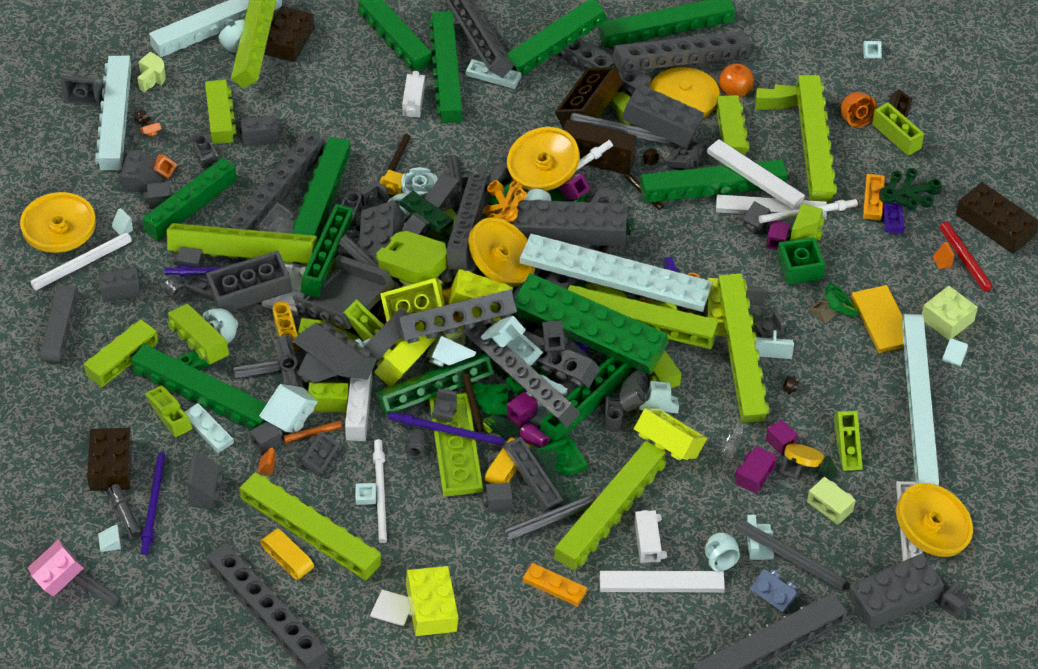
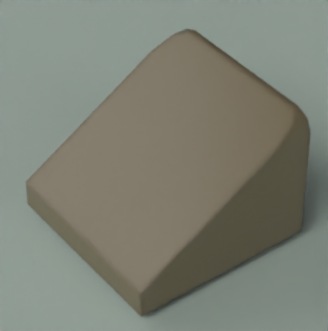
[808,300,837,323]

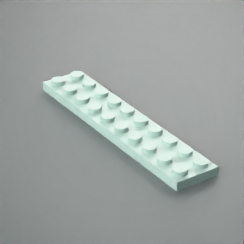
[519,234,713,312]

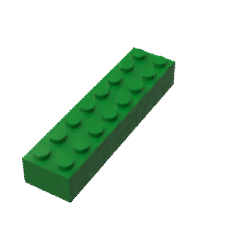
[514,273,669,375]

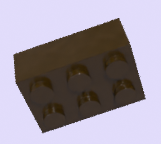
[264,6,314,62]
[87,427,133,491]

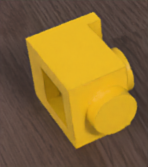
[380,170,403,195]

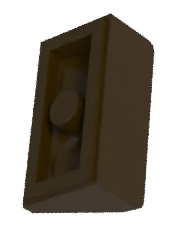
[889,89,912,118]

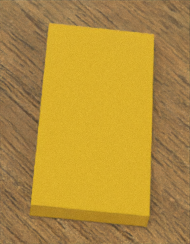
[851,285,904,353]

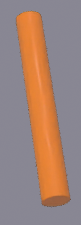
[283,421,342,443]

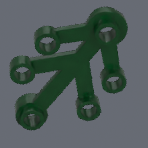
[879,168,942,211]

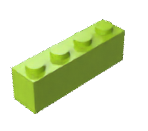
[205,79,236,144]
[716,95,749,156]
[168,303,229,365]
[84,319,159,387]

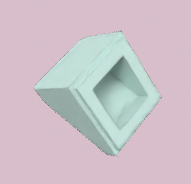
[863,41,882,58]
[112,208,133,235]
[942,339,968,367]
[98,525,121,552]

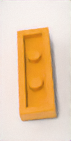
[863,174,885,221]
[523,563,587,607]

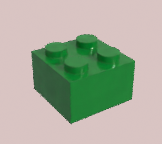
[777,237,825,285]

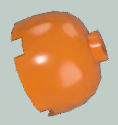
[719,63,754,97]
[840,92,877,128]

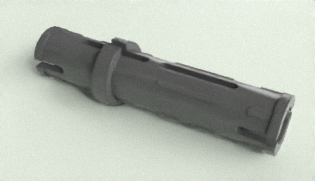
[108,484,142,539]

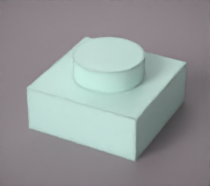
[356,483,376,505]

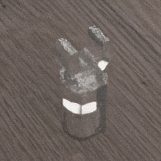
[721,424,744,459]

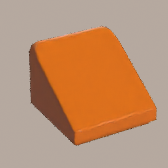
[153,154,178,179]
[933,242,955,269]
[257,448,275,475]

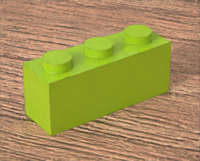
[872,102,924,156]

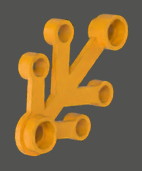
[482,180,527,222]

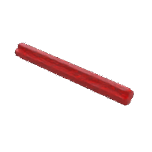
[940,221,992,292]

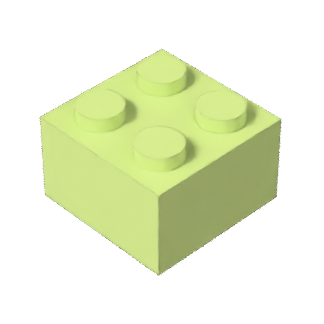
[922,286,978,340]

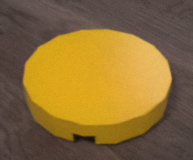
[784,444,824,467]

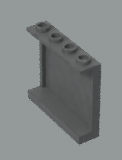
[292,255,395,329]

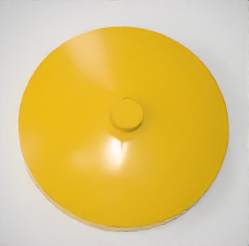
[650,67,720,118]
[507,127,580,191]
[20,192,96,253]
[468,218,535,287]
[896,483,973,557]

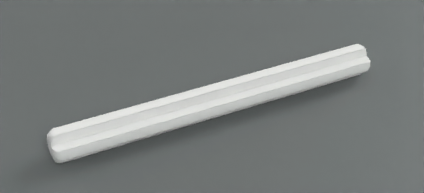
[31,232,131,290]

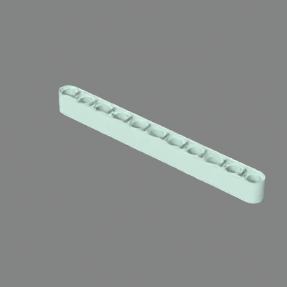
[902,314,939,486]

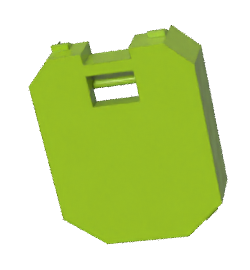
[375,231,448,284]

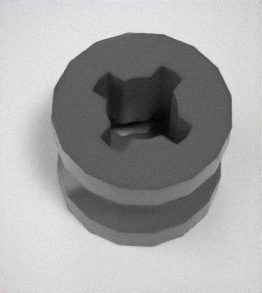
[163,277,187,301]

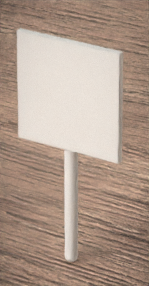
[370,590,411,626]

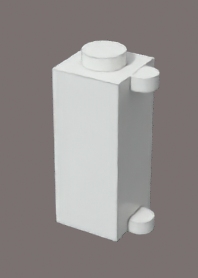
[402,71,425,117]
[635,510,667,563]

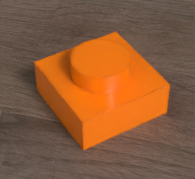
[140,122,161,137]

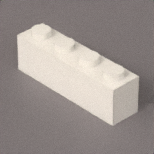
[345,372,372,441]

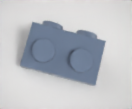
[750,569,801,613]

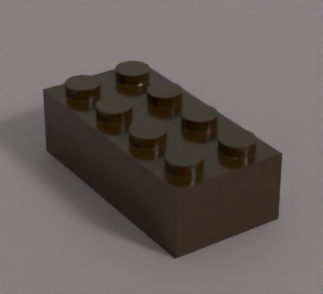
[555,67,624,128]
[563,120,637,174]
[956,182,1038,254]

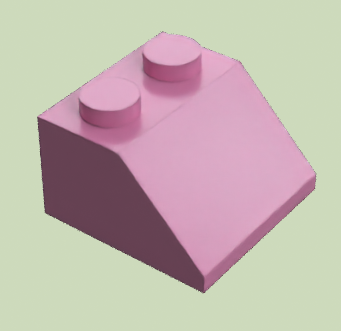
[28,539,84,596]

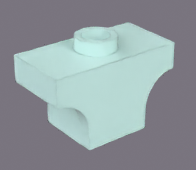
[639,381,679,413]

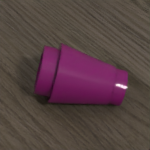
[519,424,549,447]

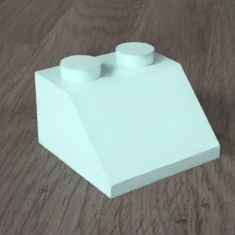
[426,336,476,367]
[259,384,318,433]

